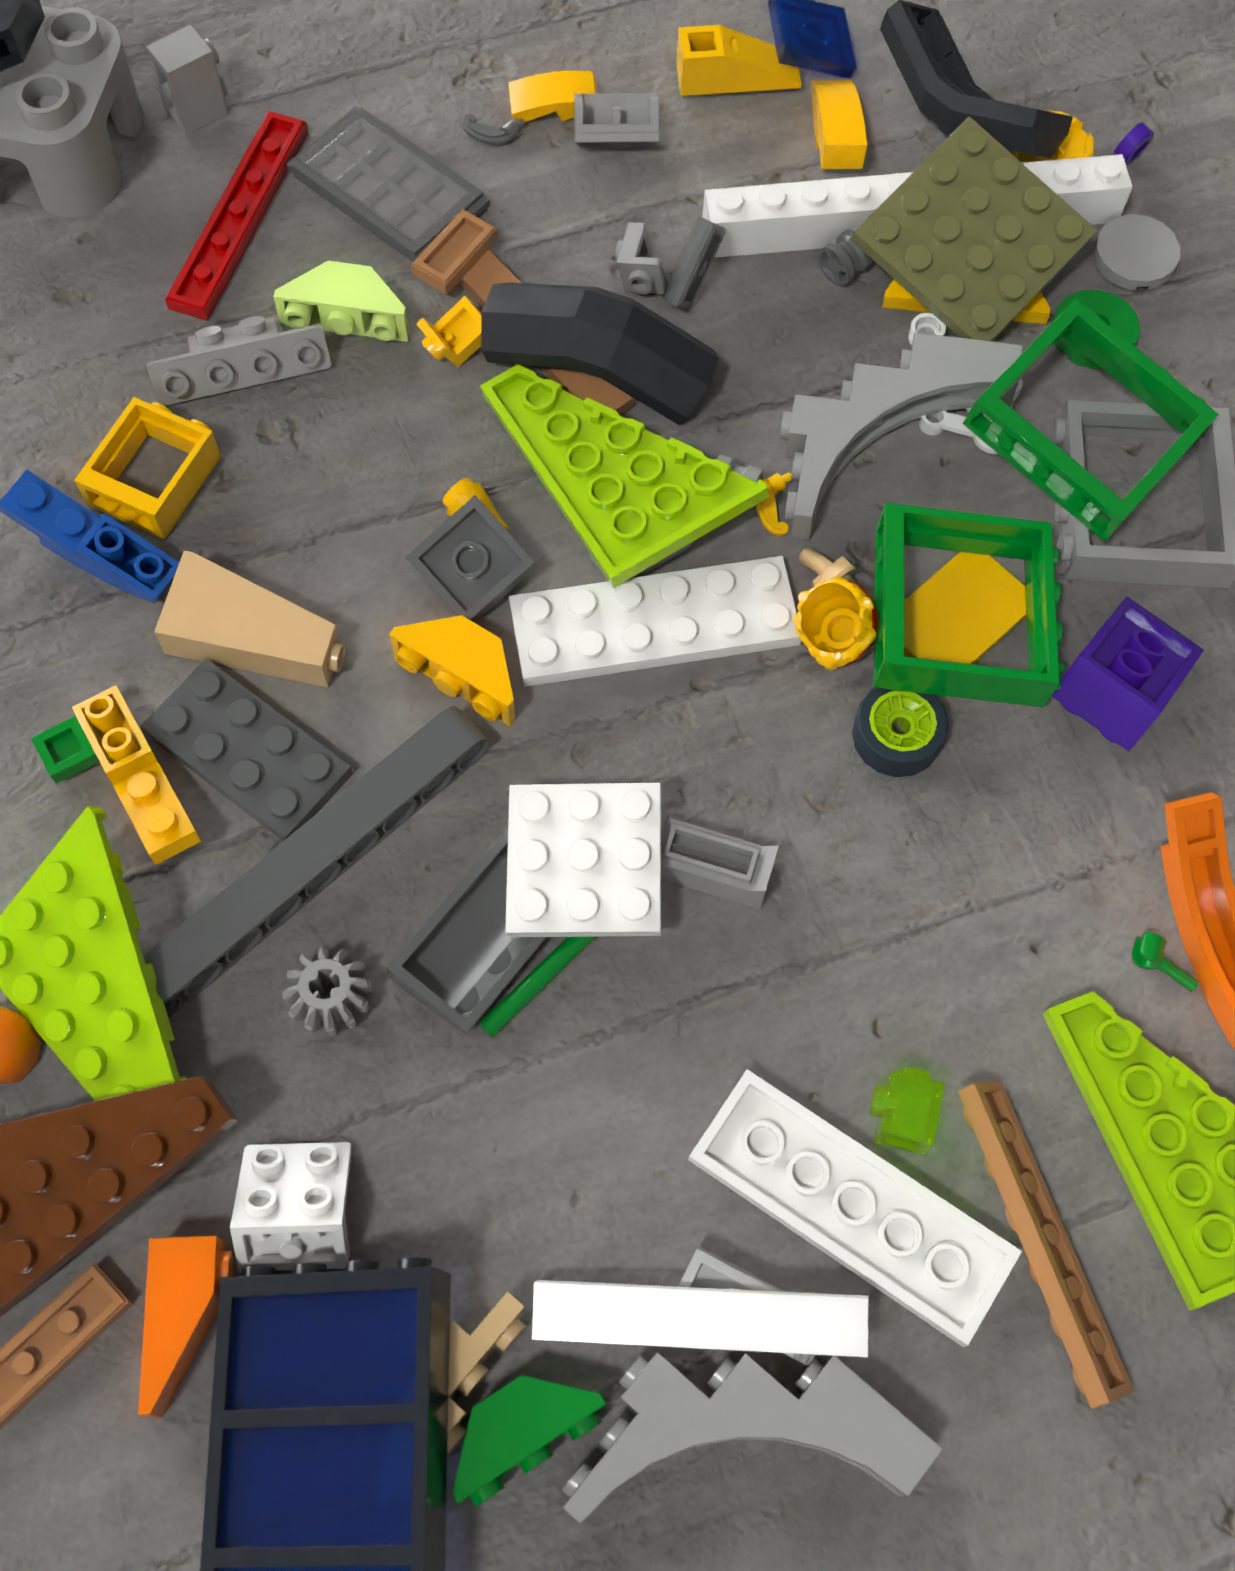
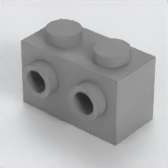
[146,25,228,136]

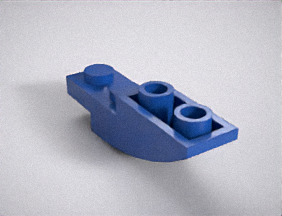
[0,470,179,603]

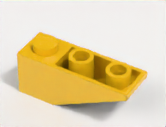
[676,25,802,96]

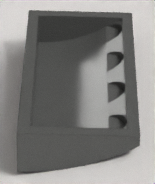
[386,827,547,1035]

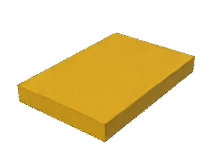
[904,552,1026,665]

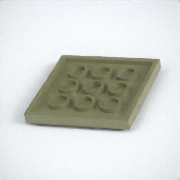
[851,116,1098,342]

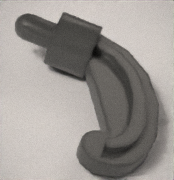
[462,114,525,145]

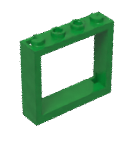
[962,299,1219,542]
[873,503,1065,708]

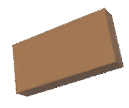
[411,209,498,295]

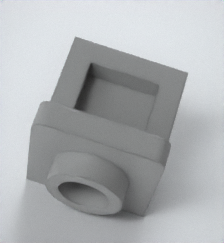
[615,222,667,294]

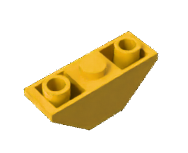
[389,615,515,726]

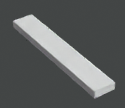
[532,1280,868,1357]

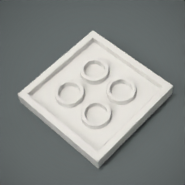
[505,783,661,937]

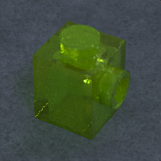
[869,1067,945,1155]

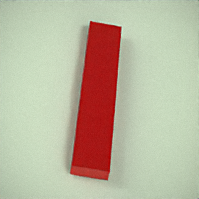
[165,111,308,321]

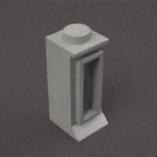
[661,813,779,909]

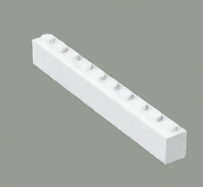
[702,154,1133,258]

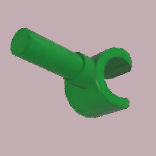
[1132,932,1199,992]

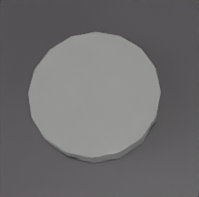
[1093,214,1181,291]

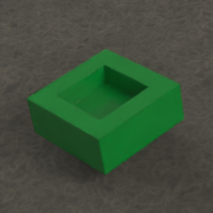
[31,715,100,784]

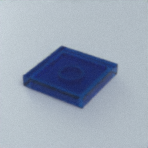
[767,0,857,78]

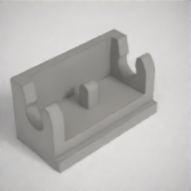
[574,93,659,142]

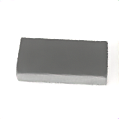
[662,216,726,310]

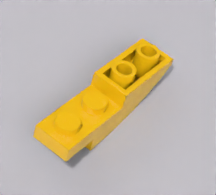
[72,685,201,865]

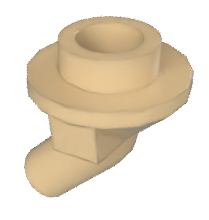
[799,548,856,587]

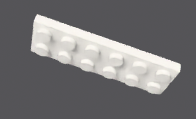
[509,556,801,687]
[688,1069,1022,1347]

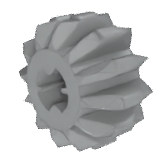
[282,946,373,1036]

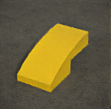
[508,70,598,122]

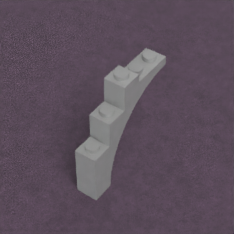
[780,332,1023,540]
[562,1352,943,1524]

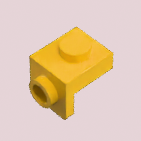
[416,296,481,367]

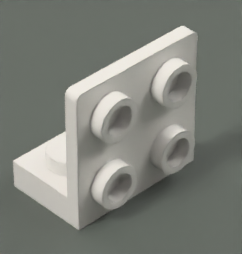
[230,1142,352,1272]

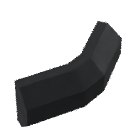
[880,0,1073,158]
[481,282,719,425]

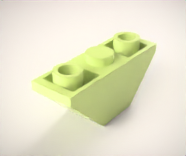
[273,261,409,342]

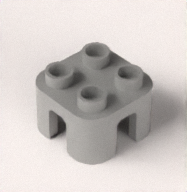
[0,6,144,218]

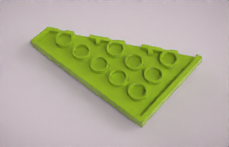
[480,364,769,588]
[0,806,187,1101]
[1042,991,1235,1311]

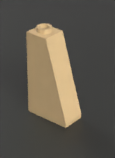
[154,550,345,688]

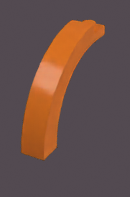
[1160,792,1235,1050]

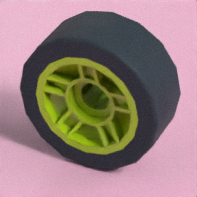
[852,688,949,777]

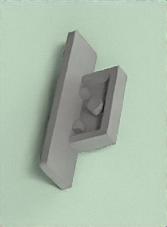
[147,316,332,406]

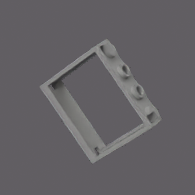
[1050,400,1235,588]

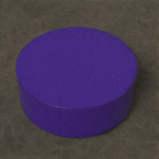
[1113,122,1154,165]

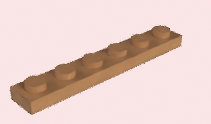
[958,1080,1135,1409]

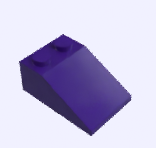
[1052,596,1204,752]

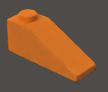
[138,1236,235,1418]

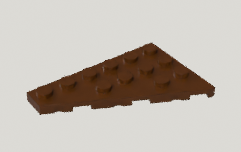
[0,1076,238,1317]

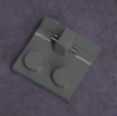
[405,495,538,623]

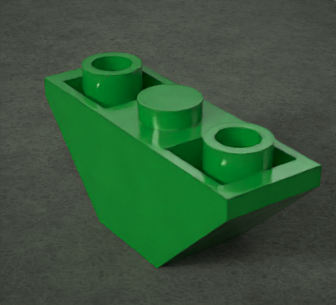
[452,1375,606,1508]

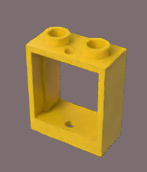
[74,397,221,540]

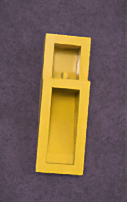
[810,80,867,169]

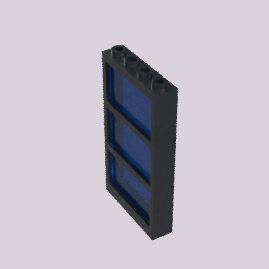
[200,1257,451,1571]

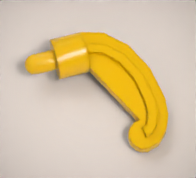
[756,473,792,536]

